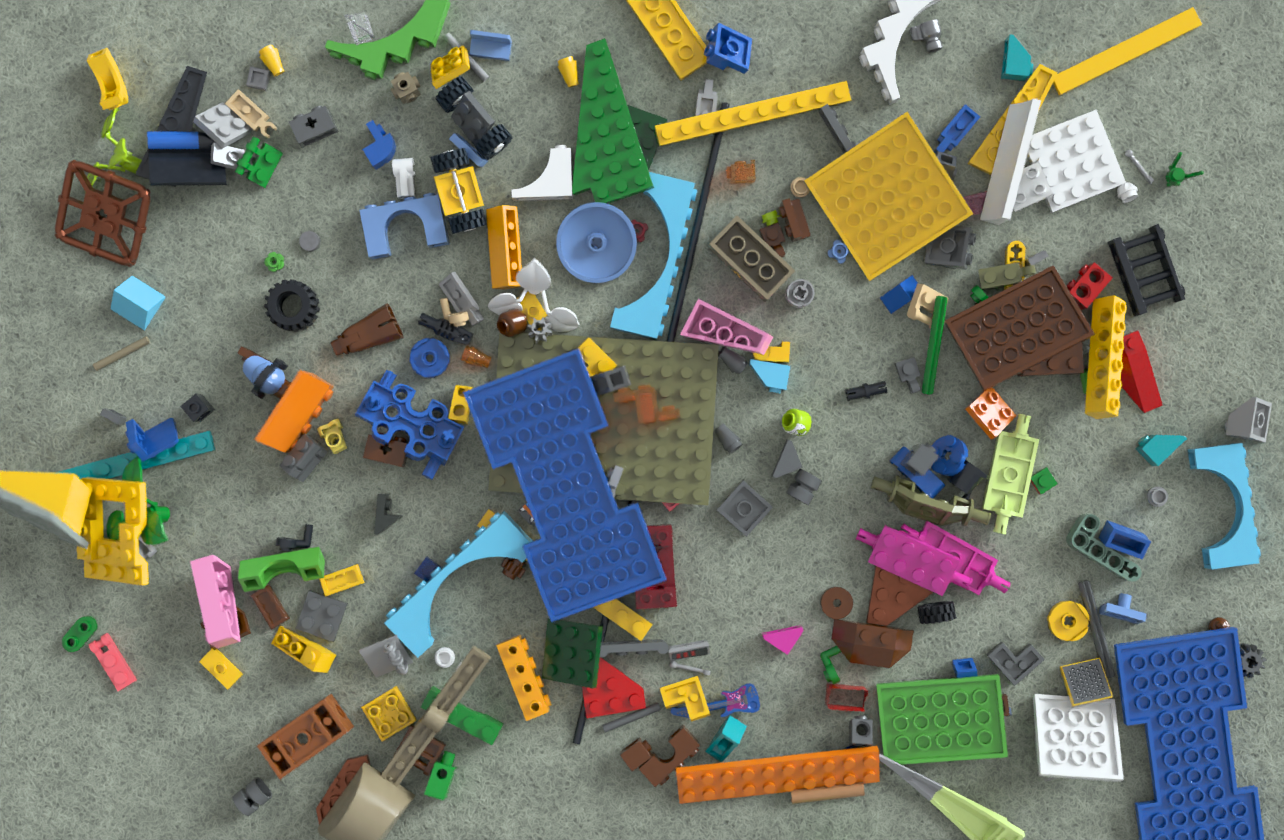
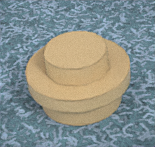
[790,177,810,198]

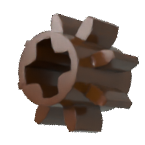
[501,557,526,580]

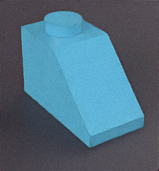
[749,359,790,394]

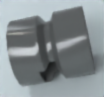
[786,469,822,506]
[232,777,272,816]

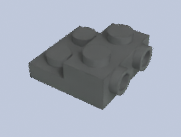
[924,226,976,270]

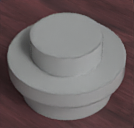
[1147,487,1168,507]

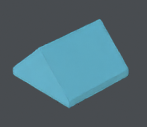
[111,276,166,330]

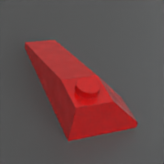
[1120,330,1163,413]

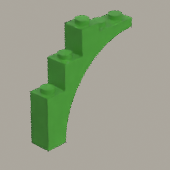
[325,0,451,80]

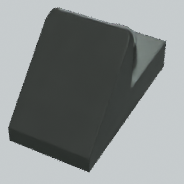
[374,494,403,534]

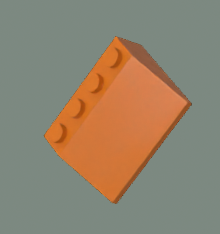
[255,370,334,453]

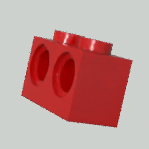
[1066,262,1113,310]

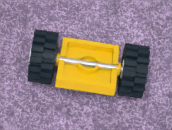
[430,148,487,234]

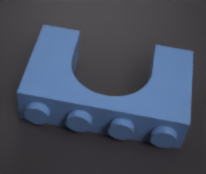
[359,193,450,260]

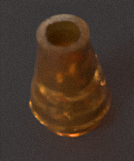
[461,345,492,368]

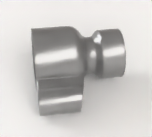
[909,20,943,53]

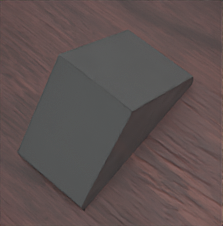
[771,440,803,478]

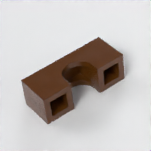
[639,725,700,787]

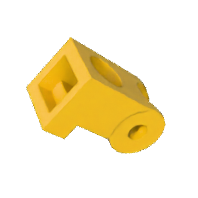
[752,342,790,363]
[448,385,473,425]

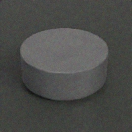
[299,231,321,252]

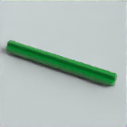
[922,296,948,395]

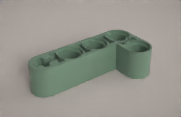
[1066,514,1142,581]

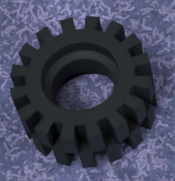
[917,601,957,624]

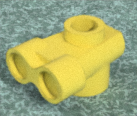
[317,419,347,454]

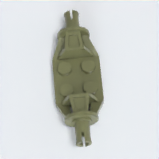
[871,475,991,526]

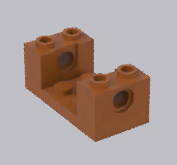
[257,693,354,779]

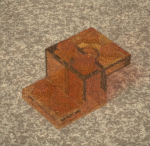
[613,384,680,424]

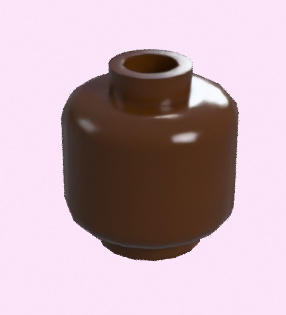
[497,308,527,337]

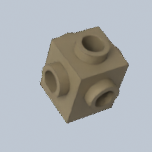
[391,72,421,104]

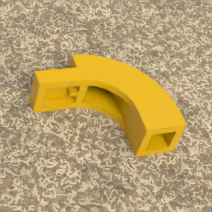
[87,47,128,110]

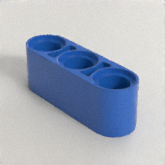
[889,446,945,499]

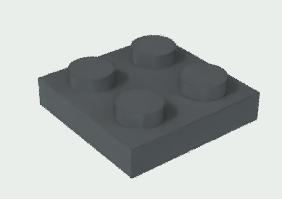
[716,480,773,537]
[295,590,348,642]

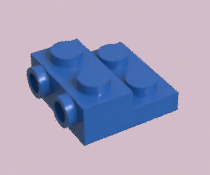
[704,23,752,74]

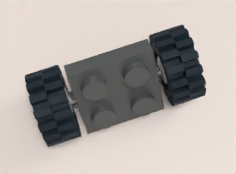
[435,76,513,160]

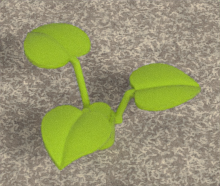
[87,108,142,186]

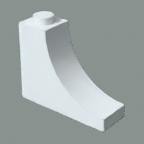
[512,145,573,201]

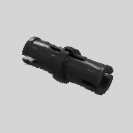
[845,381,887,401]

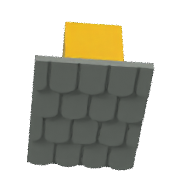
[0,471,92,549]

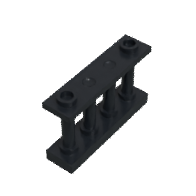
[1108,224,1185,317]

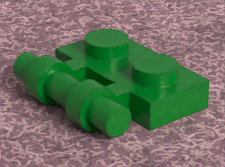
[235,136,283,188]

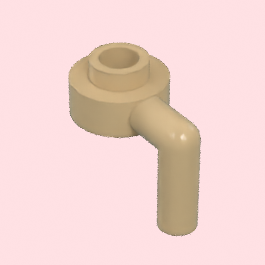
[440,298,469,327]

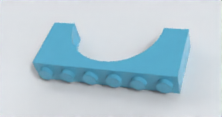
[1187,443,1261,569]

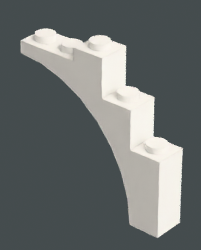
[859,0,941,105]

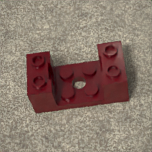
[635,524,677,609]

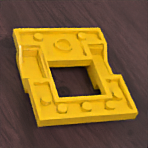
[76,477,148,585]

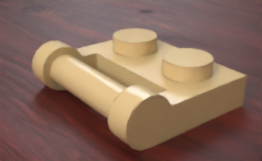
[907,283,949,329]

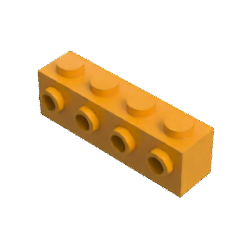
[486,205,522,289]
[496,635,552,721]

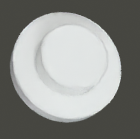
[435,647,455,668]

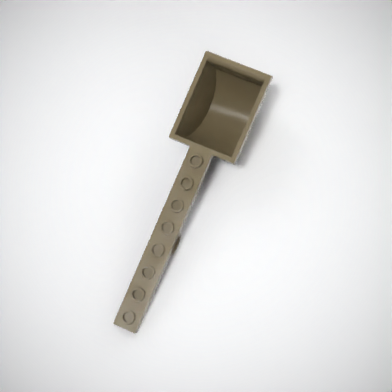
[318,645,490,840]

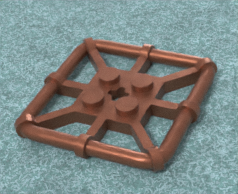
[55,160,151,267]

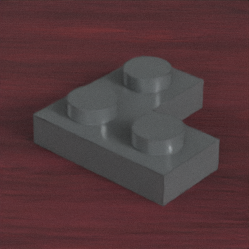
[986,642,1045,686]

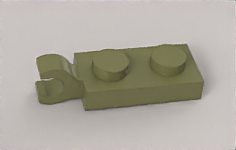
[978,262,1036,290]

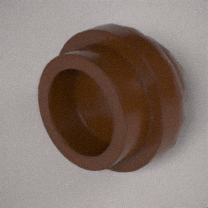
[1208,617,1230,630]

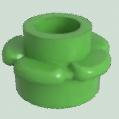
[264,252,284,272]

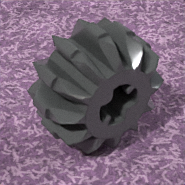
[1240,643,1267,678]

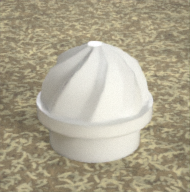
[1117,182,1138,203]

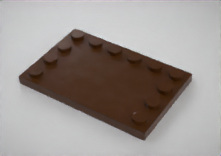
[944,265,1095,391]

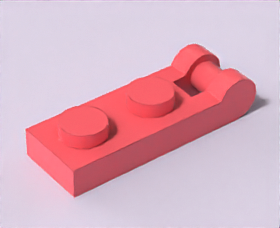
[89,633,137,691]

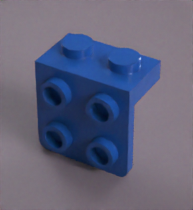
[125,418,179,462]

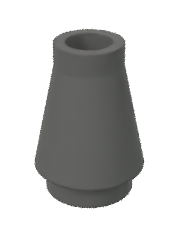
[718,346,748,374]
[715,423,743,454]

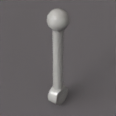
[1125,150,1154,184]
[669,661,711,675]

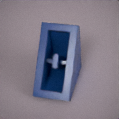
[880,275,918,314]

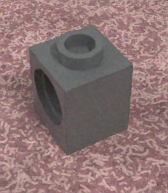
[849,716,873,747]

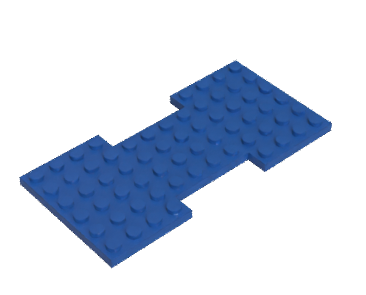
[463,349,666,622]
[1114,627,1264,840]

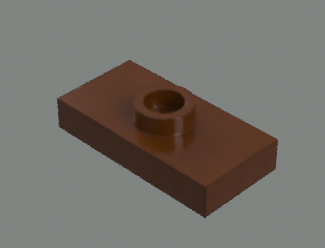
[251,584,290,630]

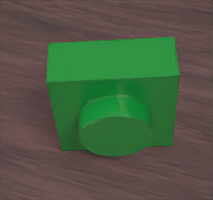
[1031,467,1058,495]

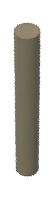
[93,336,150,371]

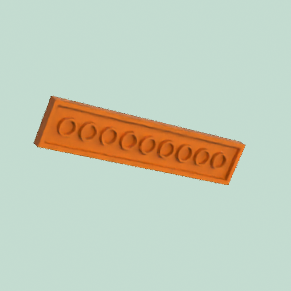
[676,746,880,804]

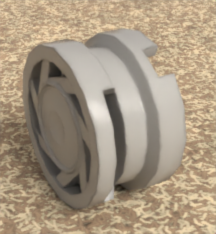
[785,279,815,308]

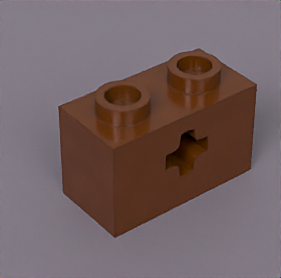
[363,432,408,467]

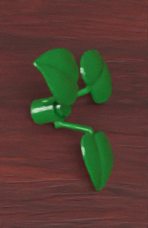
[106,457,170,545]

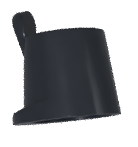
[947,459,990,500]

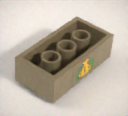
[708,216,795,302]

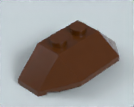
[831,619,914,668]

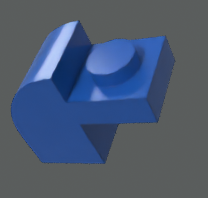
[362,120,396,170]

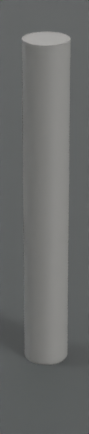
[444,33,489,82]

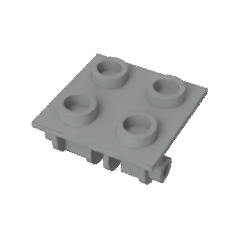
[359,635,413,677]

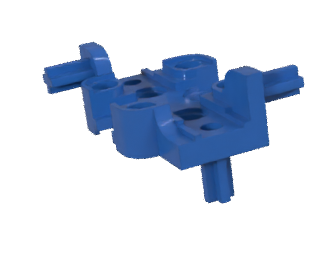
[355,370,464,480]

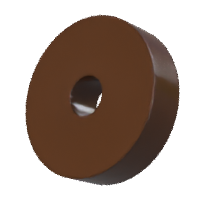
[820,587,853,619]

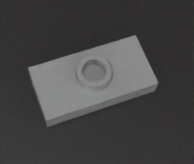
[211,143,252,173]

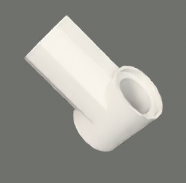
[392,158,415,199]

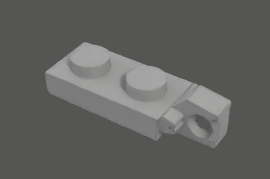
[695,79,718,137]
[439,272,484,326]

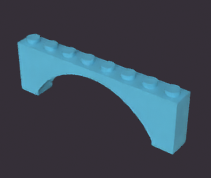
[610,172,697,340]
[384,511,533,658]

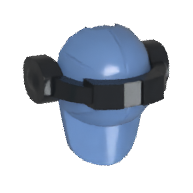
[243,356,288,399]

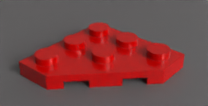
[582,657,646,718]

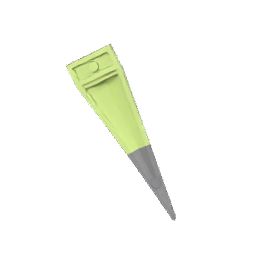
[879,754,1025,840]

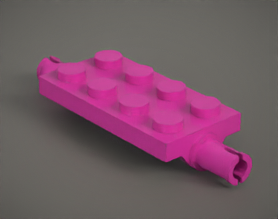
[899,521,1011,595]
[855,525,973,596]

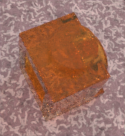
[726,160,756,184]

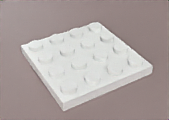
[1027,110,1126,213]
[1033,694,1123,782]

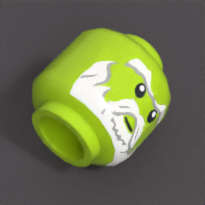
[782,409,812,436]

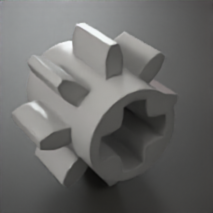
[528,317,553,343]

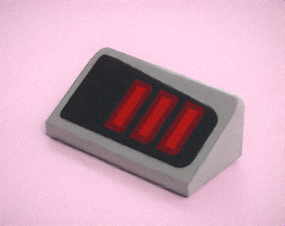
[669,640,710,661]

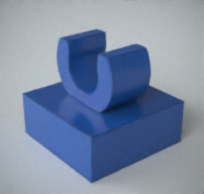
[952,658,977,678]

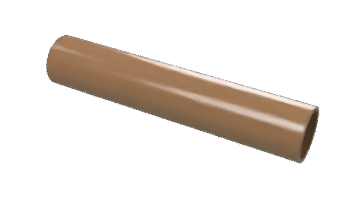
[791,782,864,804]

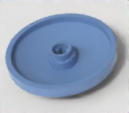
[556,202,637,283]

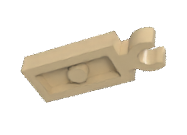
[225,89,277,139]

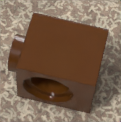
[620,737,652,771]

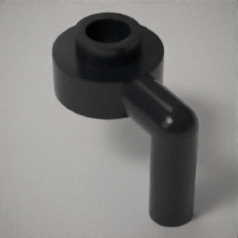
[276,524,313,551]

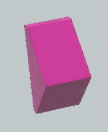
[762,625,803,655]

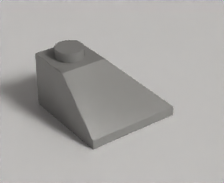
[1225,397,1272,443]

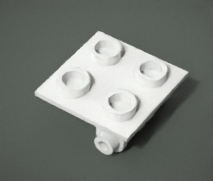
[1013,162,1053,212]

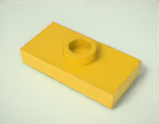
[516,291,548,332]
[319,564,365,597]
[199,649,243,690]

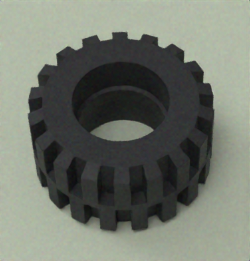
[264,279,320,332]

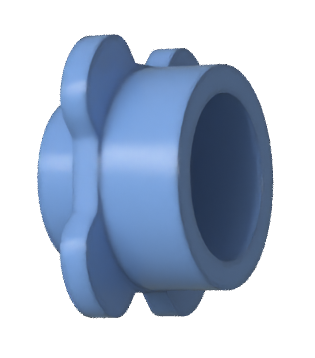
[827,240,850,263]

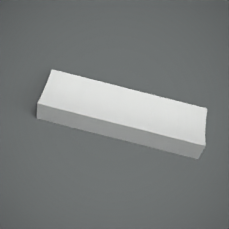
[980,98,1041,225]

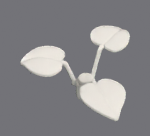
[488,259,580,332]

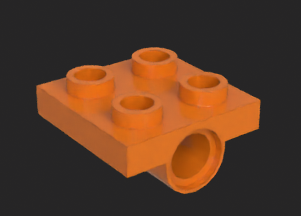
[965,387,1016,440]

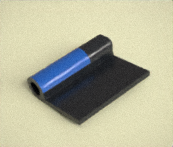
[147,131,227,186]

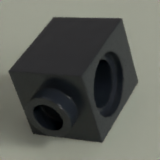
[180,394,215,423]

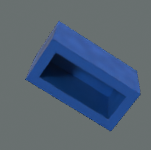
[1099,520,1151,559]

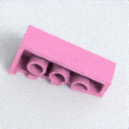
[680,299,773,355]
[190,555,241,648]

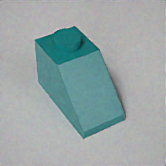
[1001,34,1033,81]
[1136,435,1187,466]
[705,716,747,762]

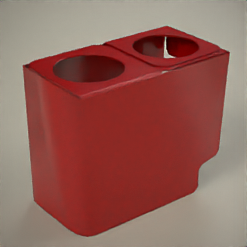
[825,683,868,712]

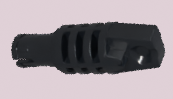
[418,313,474,345]

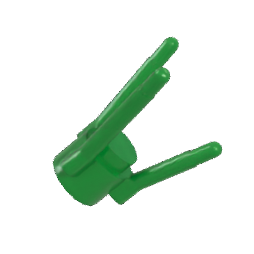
[1166,152,1204,187]

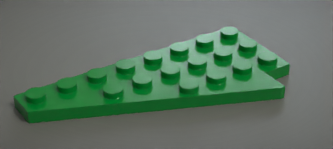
[572,38,654,204]

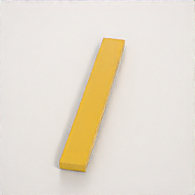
[1053,7,1202,96]

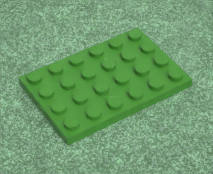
[876,674,1008,766]

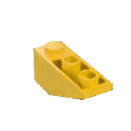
[271,626,336,673]

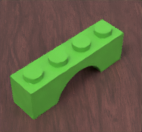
[238,547,325,592]

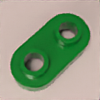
[62,616,97,652]

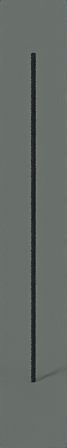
[573,102,730,744]

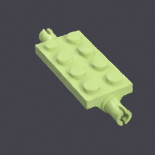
[982,414,1039,534]

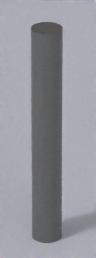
[602,703,661,733]

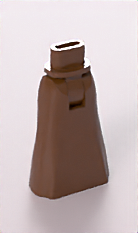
[330,303,404,356]

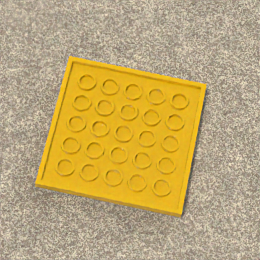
[804,112,973,281]

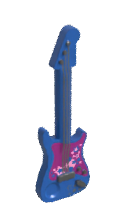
[671,683,760,718]

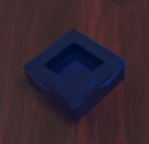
[414,556,442,582]

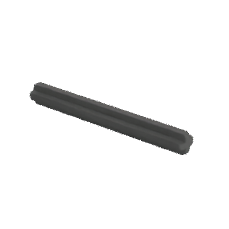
[1078,580,1115,678]

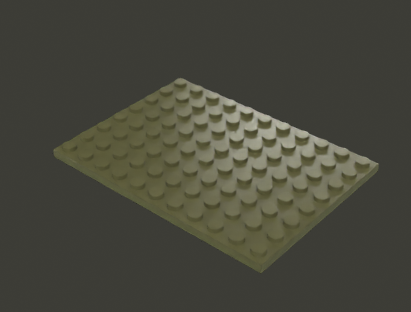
[488,333,719,505]

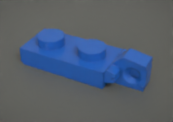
[933,104,980,154]

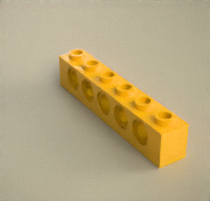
[1085,295,1126,419]

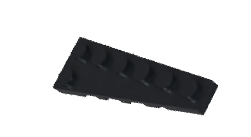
[135,66,207,187]

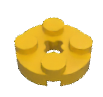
[1047,601,1090,641]

